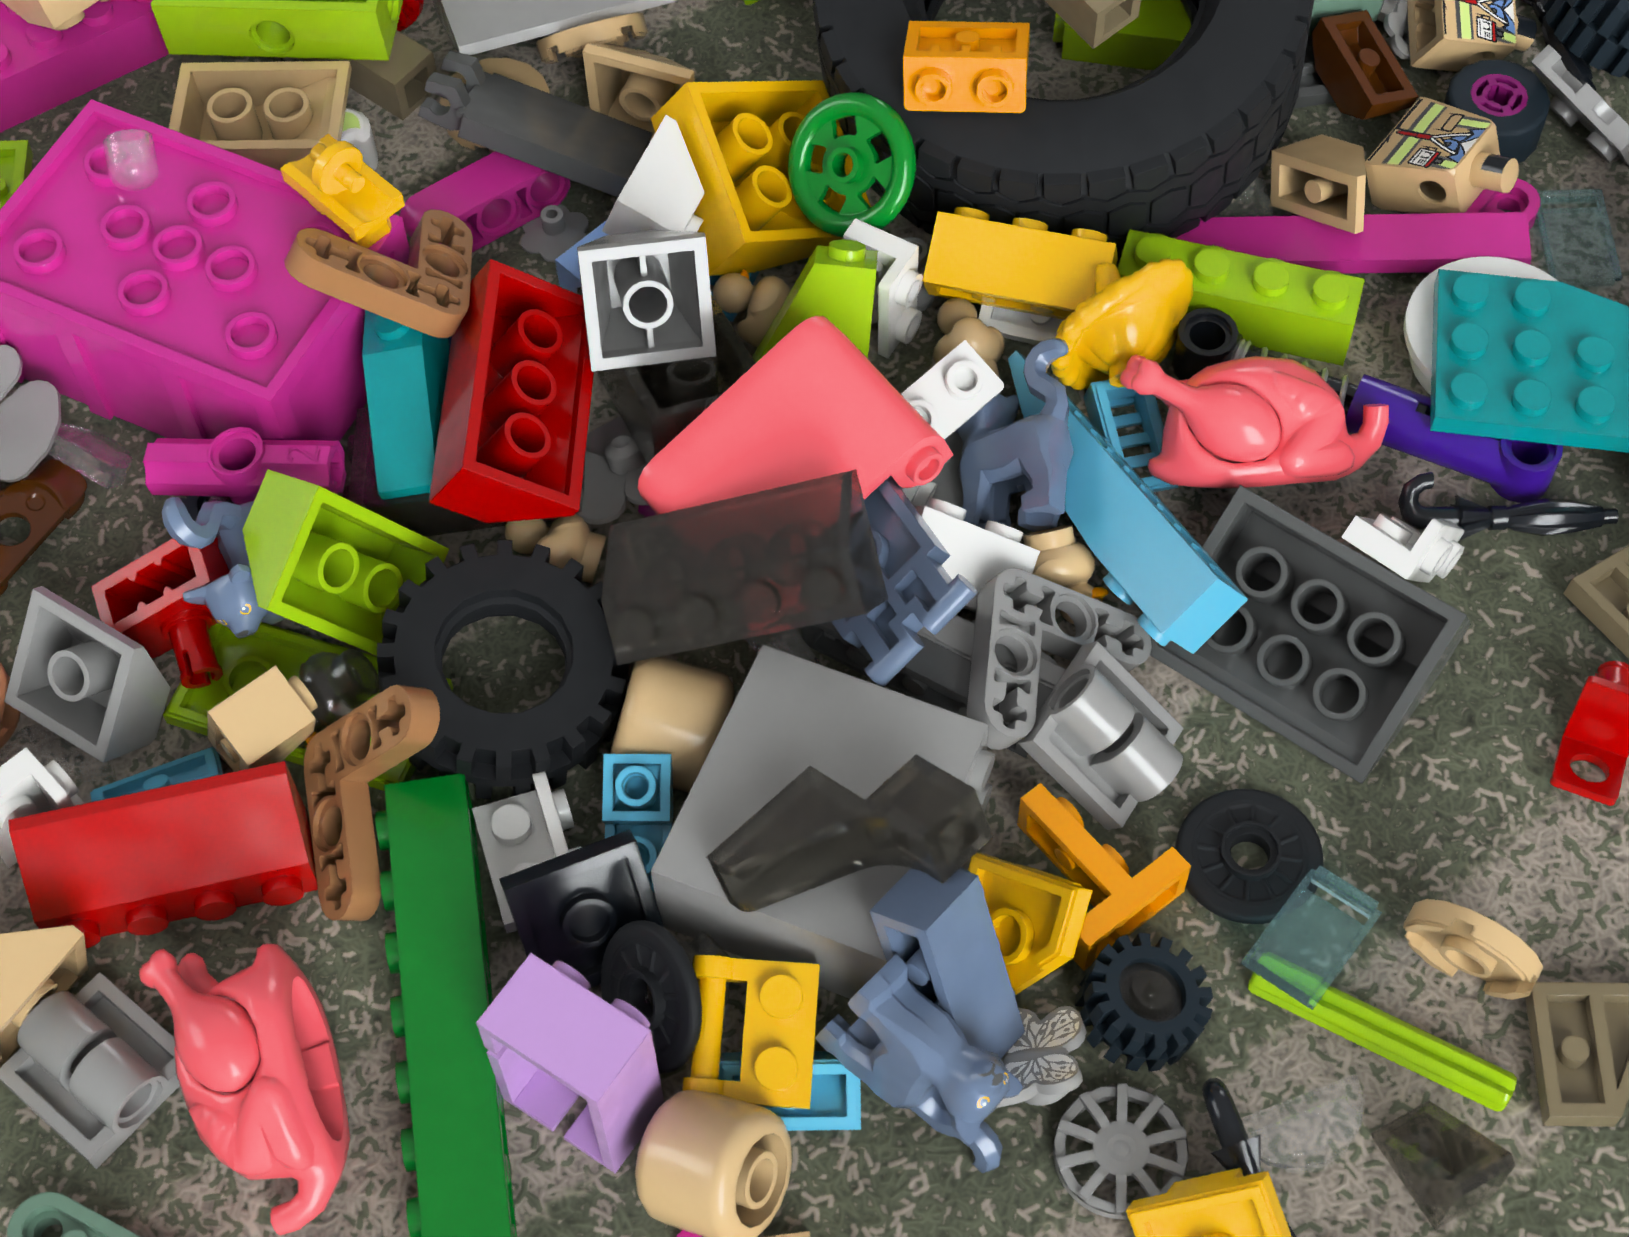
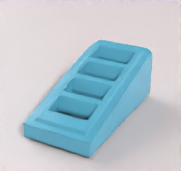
[1083,379,1178,493]

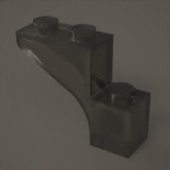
[707,754,993,912]

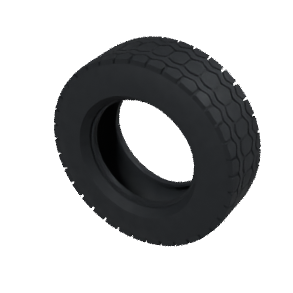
[813,0,1314,260]

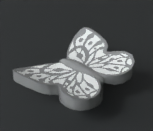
[996,1006,1087,1108]

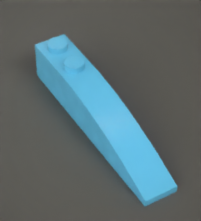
[1008,350,1248,654]

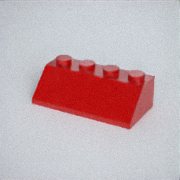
[429,258,594,523]
[8,761,318,949]

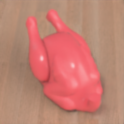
[1120,355,1389,489]
[139,943,350,1235]

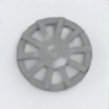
[1053,1083,1189,1220]

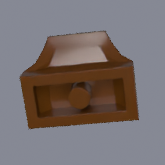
[1312,10,1419,120]

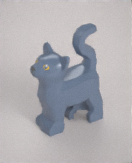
[955,338,1074,532]
[161,497,308,638]
[815,953,1023,1173]

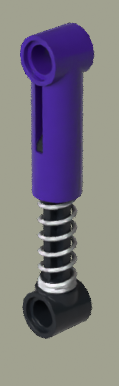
[1172,308,1563,503]

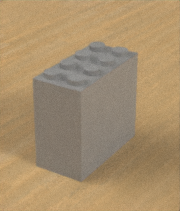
[651,644,995,999]

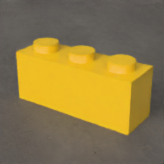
[922,207,1118,320]

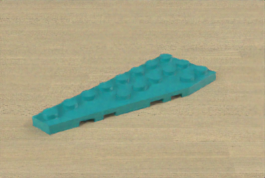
[1430,269,1629,453]

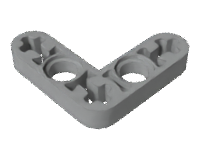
[967,568,1152,750]

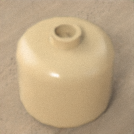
[610,654,735,793]
[635,1090,792,1237]

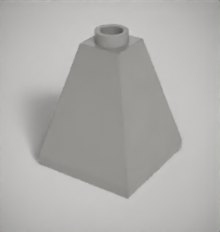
[577,230,716,372]

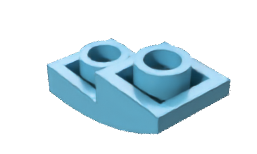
[602,754,673,893]

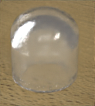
[103,129,159,192]

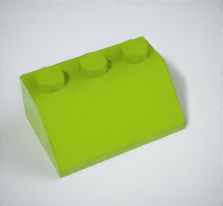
[242,469,449,656]

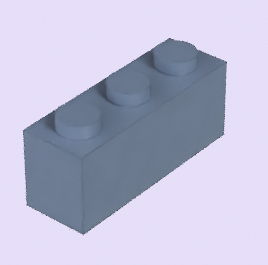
[870,856,1025,1058]

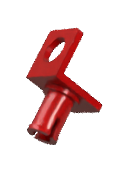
[1550,661,1629,806]

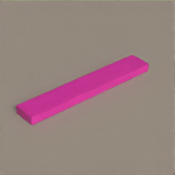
[1175,212,1532,274]

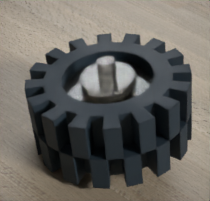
[1075,933,1213,1072]

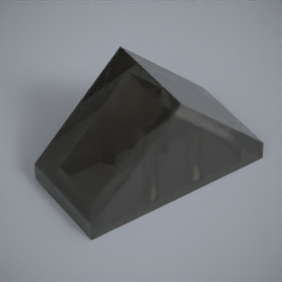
[1371,1101,1516,1230]

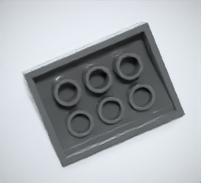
[1150,485,1471,784]

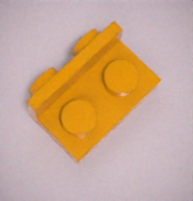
[903,21,1030,113]

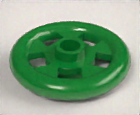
[788,92,916,237]

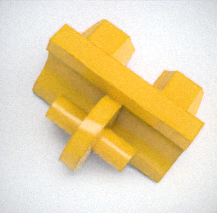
[280,134,405,248]

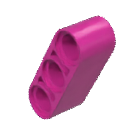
[399,151,570,252]

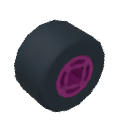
[1444,59,1550,164]

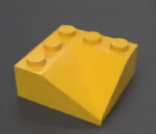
[650,80,871,276]

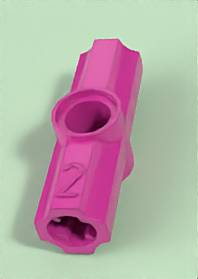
[143,427,346,505]

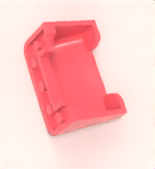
[637,316,953,630]

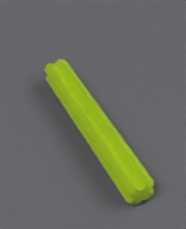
[1248,956,1517,1112]

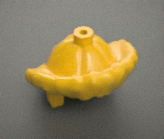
[1051,259,1194,390]

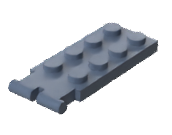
[795,477,978,687]

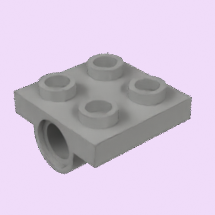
[1018,641,1184,830]
[0,972,180,1169]

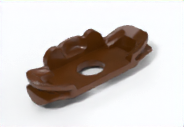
[0,459,87,597]

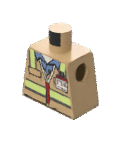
[1407,0,1537,72]
[1365,97,1519,214]

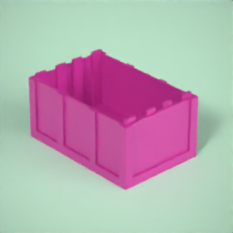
[0,99,410,442]

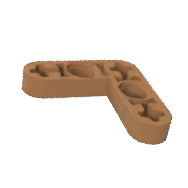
[284,209,473,338]
[304,685,440,921]

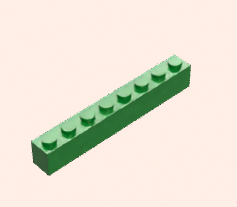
[375,773,518,1237]

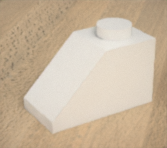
[602,115,705,235]

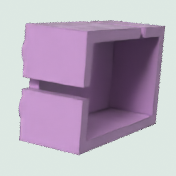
[476,953,664,1174]

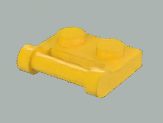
[682,955,820,1110]

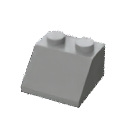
[4,586,171,763]

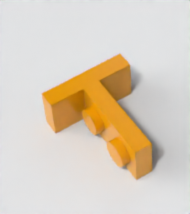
[1017,783,1191,971]

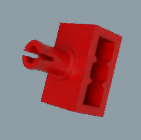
[91,537,229,689]

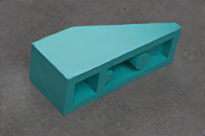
[362,310,449,500]

